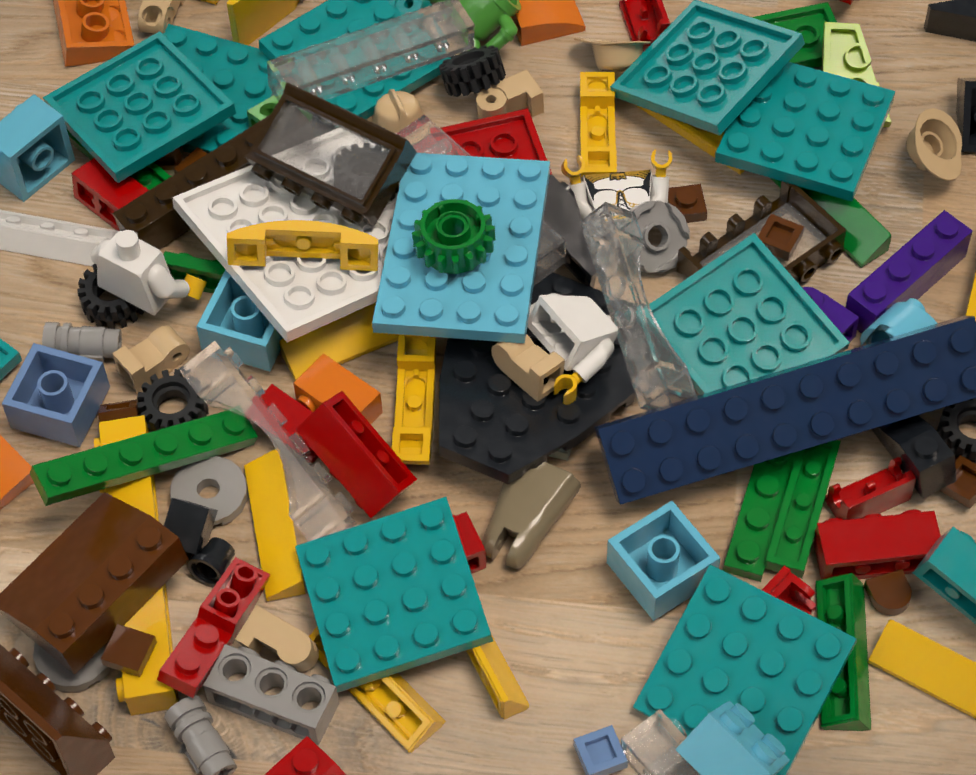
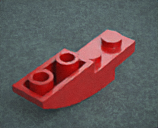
[157,557,270,698]

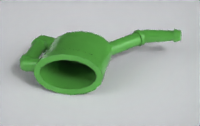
[429,0,521,51]

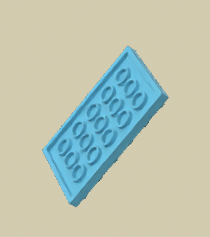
[372,153,550,343]

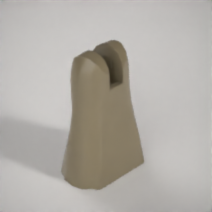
[482,462,581,570]

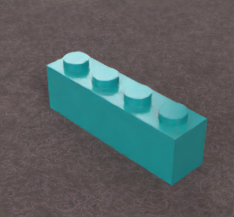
[913,526,976,624]

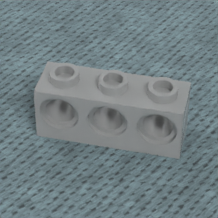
[203,644,339,745]

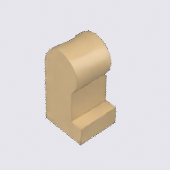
[138,0,184,34]
[476,69,544,119]
[112,325,190,395]
[491,334,565,402]
[235,605,319,672]

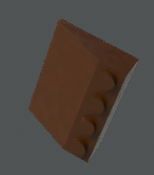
[0,492,189,675]
[0,644,115,775]

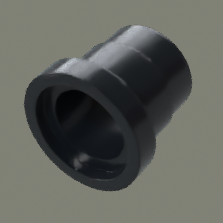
[187,537,235,587]

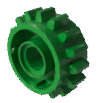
[412,199,496,274]

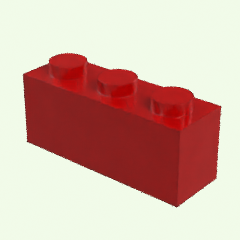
[295,391,417,518]
[813,509,941,580]

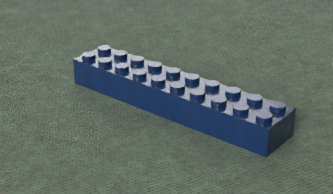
[594,316,976,505]

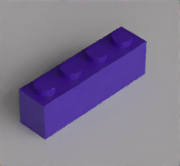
[845,210,973,334]

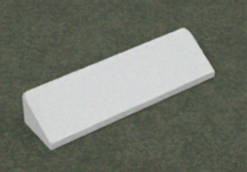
[0,210,118,266]

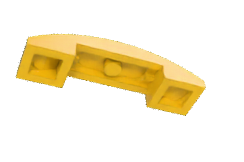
[580,72,617,177]
[227,220,378,271]
[392,334,436,465]

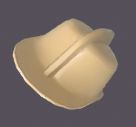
[574,37,651,79]
[367,89,429,144]
[906,108,962,181]

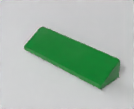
[770,178,892,268]
[815,573,871,731]

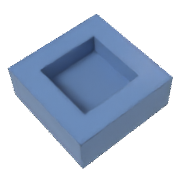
[573,725,628,775]

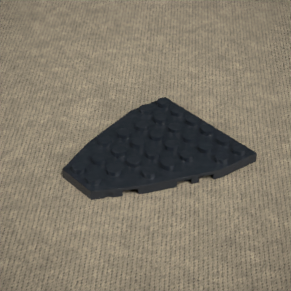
[438,266,671,484]

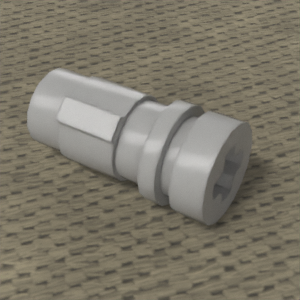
[42,322,122,362]
[164,695,237,775]

